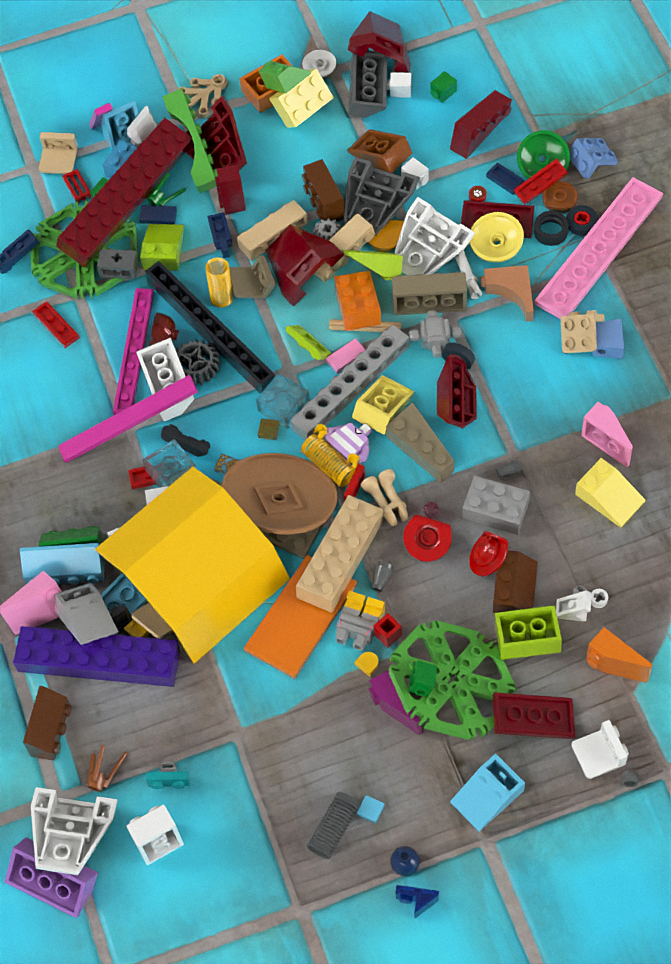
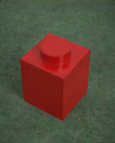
[373,613,402,648]

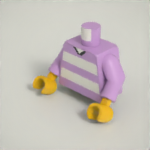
[314,423,372,468]

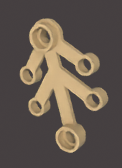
[177,74,228,118]

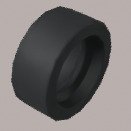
[534,210,569,246]

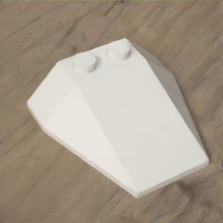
[394,197,475,276]
[31,787,118,875]

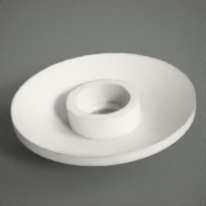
[302,50,336,77]

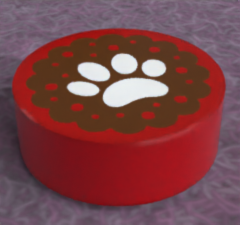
[469,186,487,202]

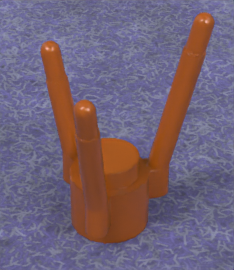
[86,745,127,792]

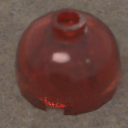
[148,312,179,347]

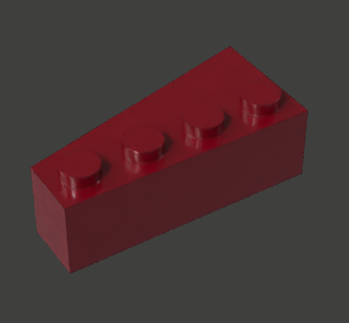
[450,90,512,159]

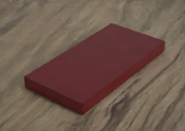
[461,200,535,238]
[492,692,575,739]

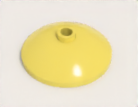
[470,212,524,262]

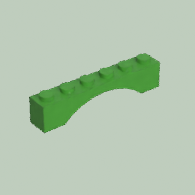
[162,89,217,193]

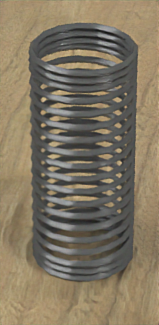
[307,792,360,860]

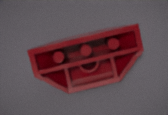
[437,357,477,428]

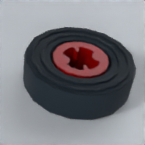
[566,205,598,236]
[442,343,475,370]

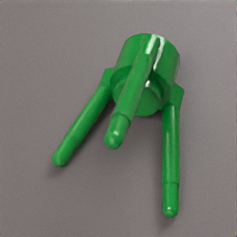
[146,173,186,206]

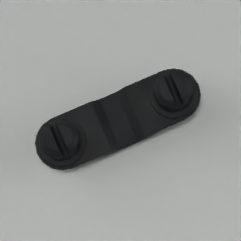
[161,424,210,457]

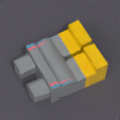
[336,591,385,651]

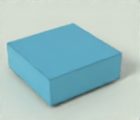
[357,795,385,824]

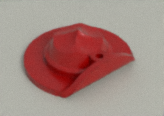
[403,515,452,562]
[469,531,509,577]

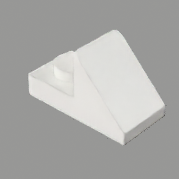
[556,590,592,621]

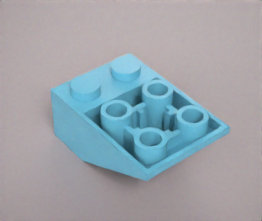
[450,753,525,832]

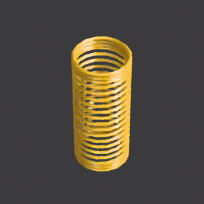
[205,257,233,308]
[301,434,356,487]

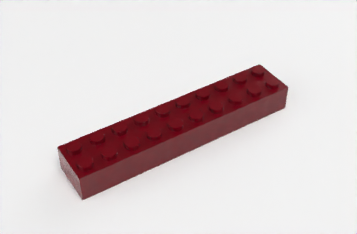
[56,117,192,268]

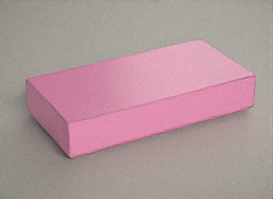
[326,339,365,374]

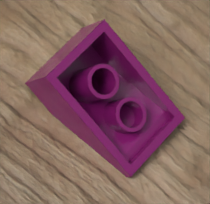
[368,670,422,735]

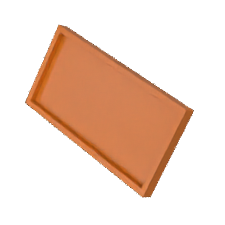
[244,555,357,679]

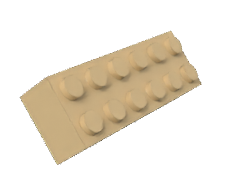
[296,495,383,613]

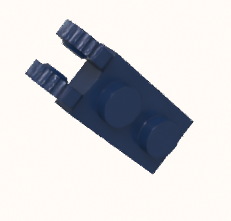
[0,230,40,274]

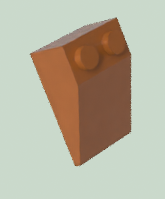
[347,129,412,173]

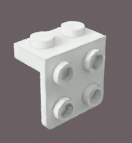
[571,720,629,779]

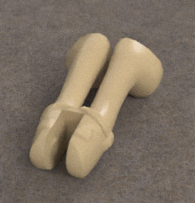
[361,469,409,527]

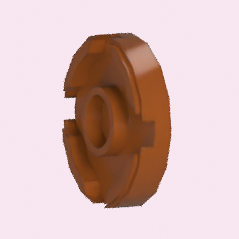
[542,181,578,213]

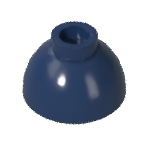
[390,846,420,876]

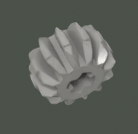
[313,218,342,241]

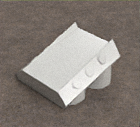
[127,106,157,147]

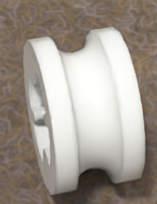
[591,589,608,608]

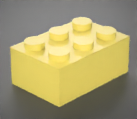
[269,69,334,128]

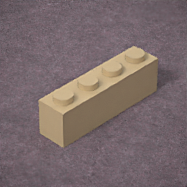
[237,200,308,261]
[314,213,375,283]

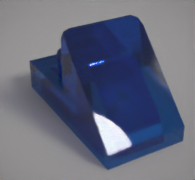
[395,885,439,918]

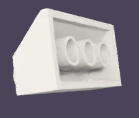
[136,338,194,422]

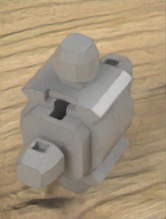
[409,310,461,358]

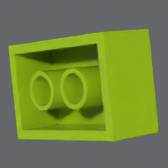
[495,606,562,660]

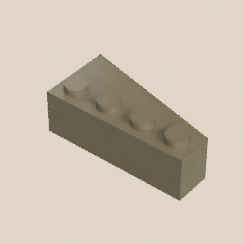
[386,402,454,483]

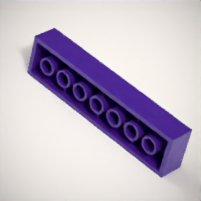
[13,626,180,687]

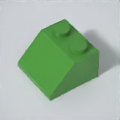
[259,61,311,94]

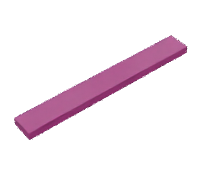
[113,288,154,415]
[58,375,198,463]

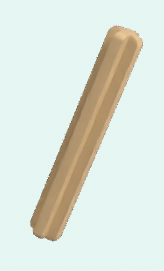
[329,319,402,332]

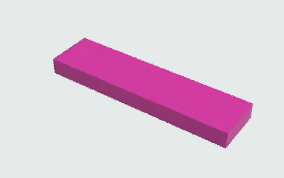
[89,103,113,129]

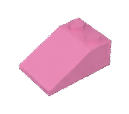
[582,402,633,468]
[0,571,62,635]

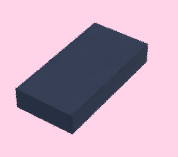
[486,162,525,195]
[139,205,177,224]

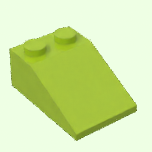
[140,224,184,271]
[342,249,403,281]

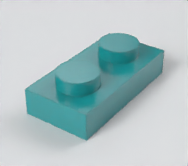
[146,771,190,789]

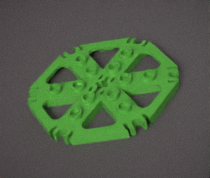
[31,201,139,299]
[389,620,516,740]

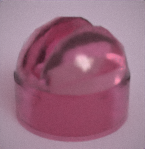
[423,502,439,518]

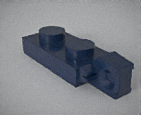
[207,212,232,258]

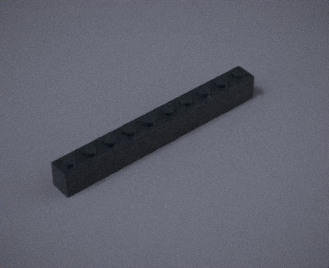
[145,261,277,396]

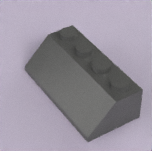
[349,51,387,118]

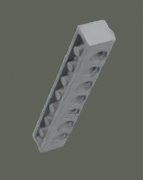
[290,325,410,440]

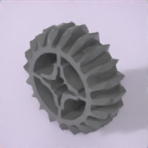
[176,339,221,386]

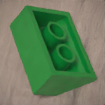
[39,526,103,547]

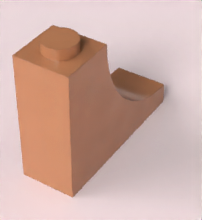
[481,265,534,322]

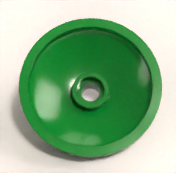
[517,130,570,179]

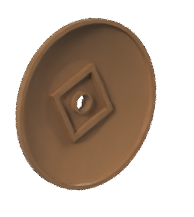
[222,453,337,534]

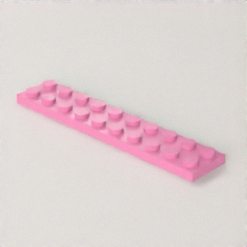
[534,177,663,319]

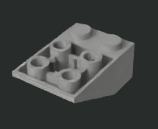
[55,583,118,645]

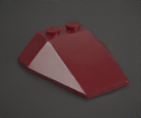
[186,96,247,171]

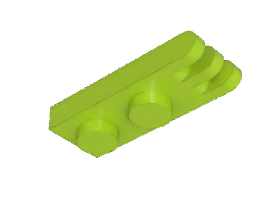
[285,325,332,360]

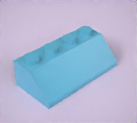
[20,543,105,585]

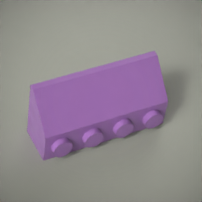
[4,837,98,918]

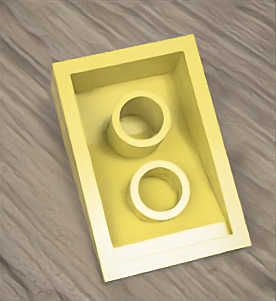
[352,375,414,435]
[575,458,645,528]

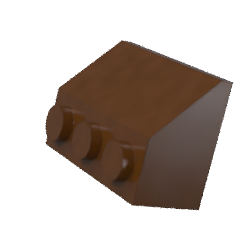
[493,550,538,613]
[23,685,72,761]

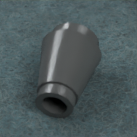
[371,561,394,592]

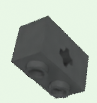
[97,249,138,279]

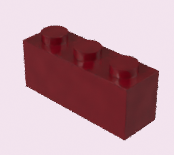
[214,164,246,215]

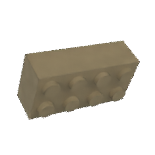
[392,272,467,315]

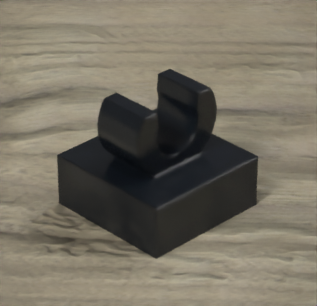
[109,604,133,631]

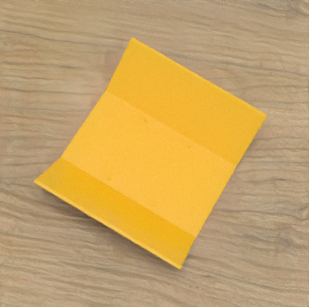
[94,467,290,664]

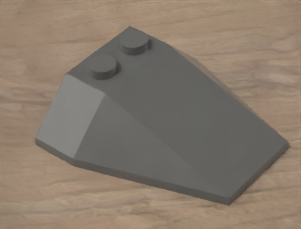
[343,157,420,236]

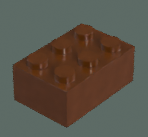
[302,159,344,222]

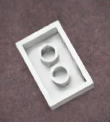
[126,804,184,866]

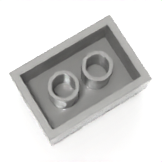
[462,476,530,535]

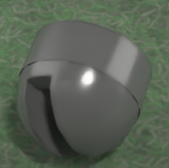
[621,770,638,787]

